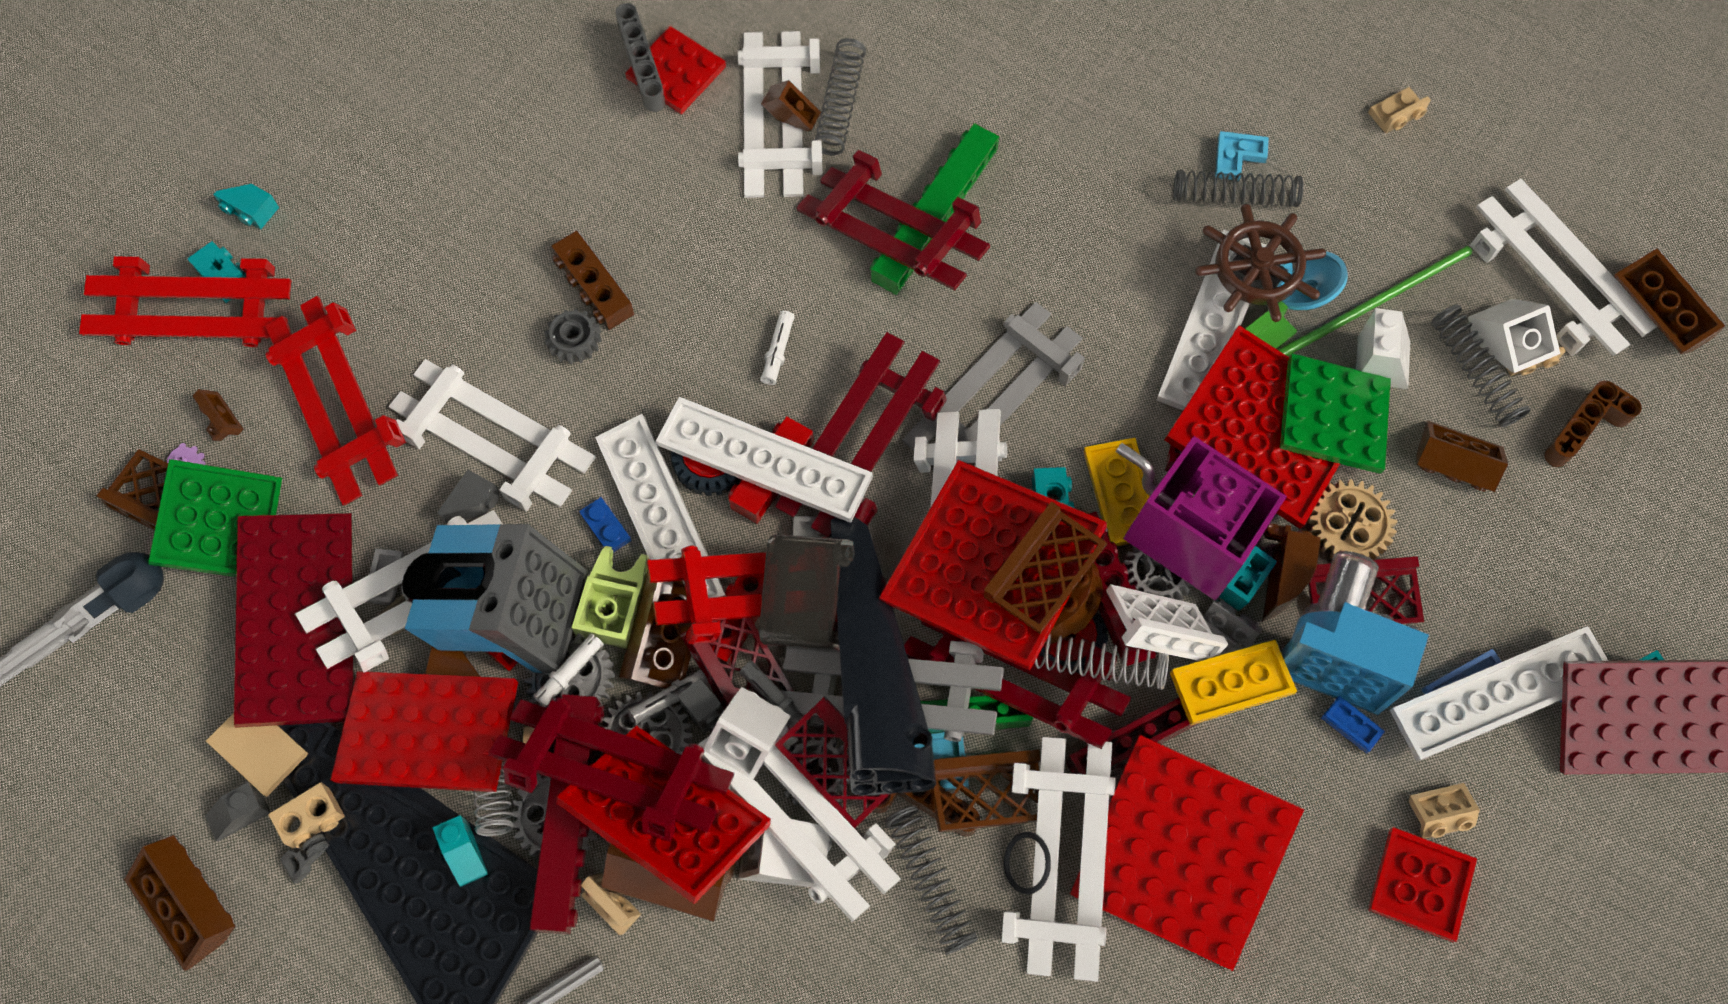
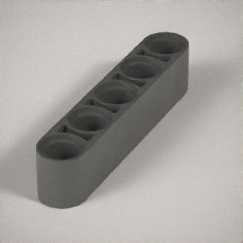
[616,3,665,112]

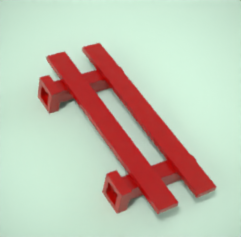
[79,256,292,348]
[265,296,406,506]
[646,537,838,644]

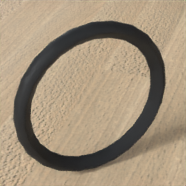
[1004,832,1051,895]

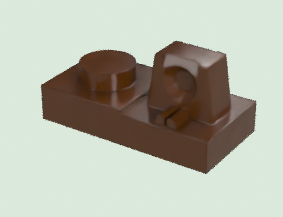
[192,389,244,441]

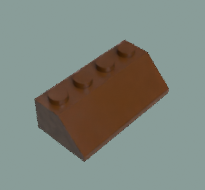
[1614,248,1725,355]
[619,573,710,689]
[124,835,235,972]
[601,843,732,922]

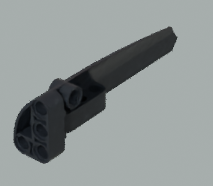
[831,517,937,796]

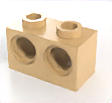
[268,783,345,848]

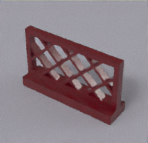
[1308,556,1424,625]
[679,618,794,711]
[775,696,890,829]

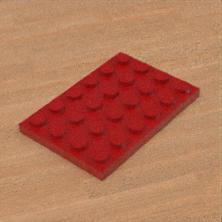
[331,671,518,792]
[557,725,771,904]

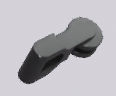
[280,834,329,884]

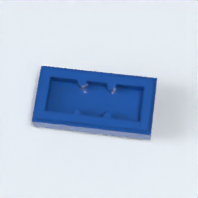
[1321,695,1385,754]

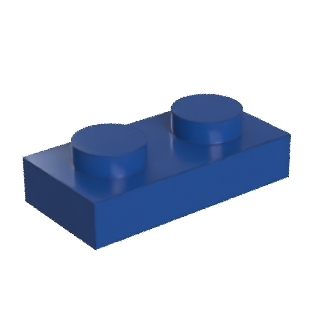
[579,497,632,553]

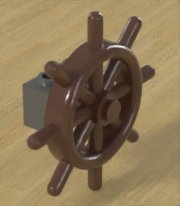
[1195,204,1326,322]

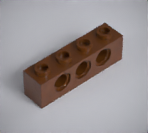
[551,231,635,330]

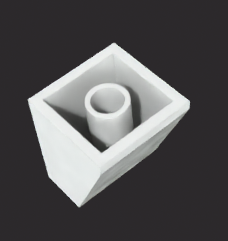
[1468,299,1560,373]
[1356,308,1410,389]
[704,687,790,780]
[738,819,832,887]

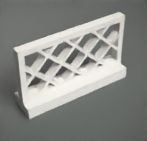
[1106,585,1228,661]

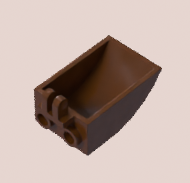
[1262,524,1321,622]

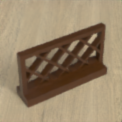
[96,449,168,531]
[984,501,1107,634]
[931,749,1041,833]

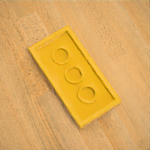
[1083,438,1150,547]
[1170,640,1297,725]

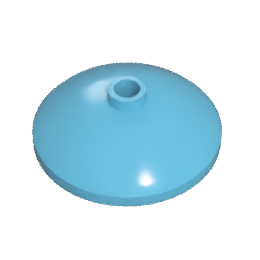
[1278,251,1348,310]

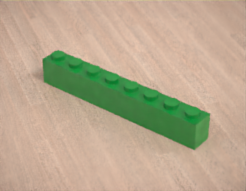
[870,123,999,295]

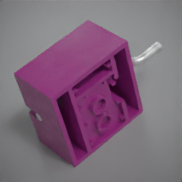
[1116,436,1287,601]

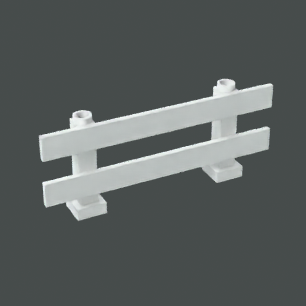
[738,31,822,198]
[1470,179,1657,356]
[389,359,596,512]
[914,409,1007,506]
[295,510,502,672]
[698,726,901,922]
[1002,737,1115,982]

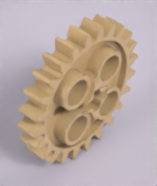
[1307,479,1397,561]

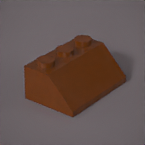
[1416,420,1508,492]

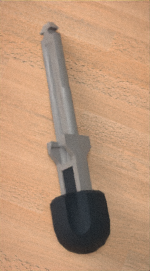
[0,552,164,687]

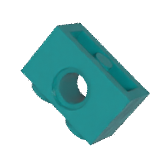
[1031,467,1074,508]

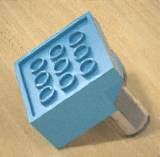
[1281,551,1429,715]

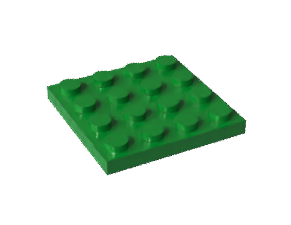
[1280,353,1391,474]
[149,459,282,577]

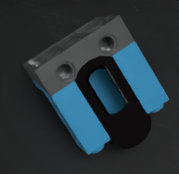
[401,524,589,673]

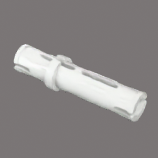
[760,311,795,385]
[533,633,604,708]

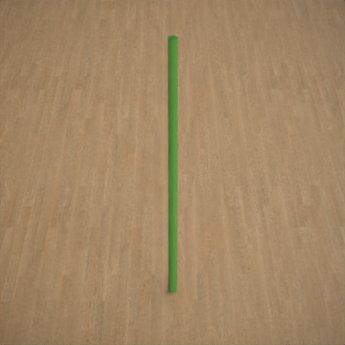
[1279,246,1472,356]

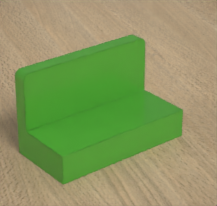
[1245,301,1297,349]

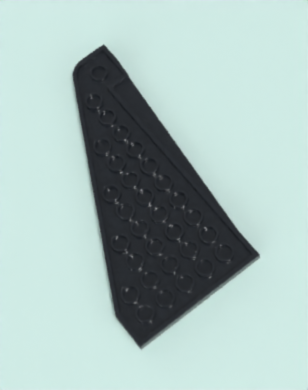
[278,722,538,1004]

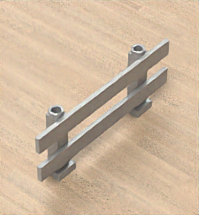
[902,302,1085,466]
[780,630,1004,742]

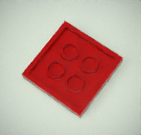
[625,26,726,115]
[1368,827,1478,943]

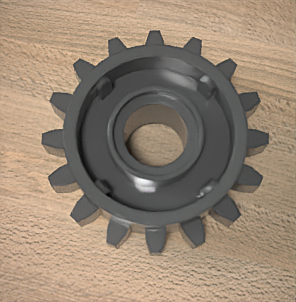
[544,309,602,364]

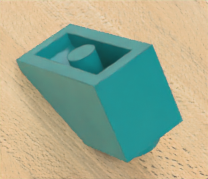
[433,815,488,886]

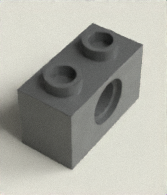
[678,679,724,735]

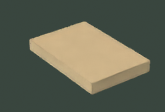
[206,713,309,797]

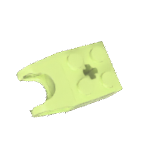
[572,546,649,649]

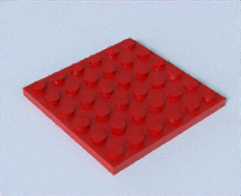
[1164,325,1340,529]
[879,460,1107,671]
[1070,734,1304,971]

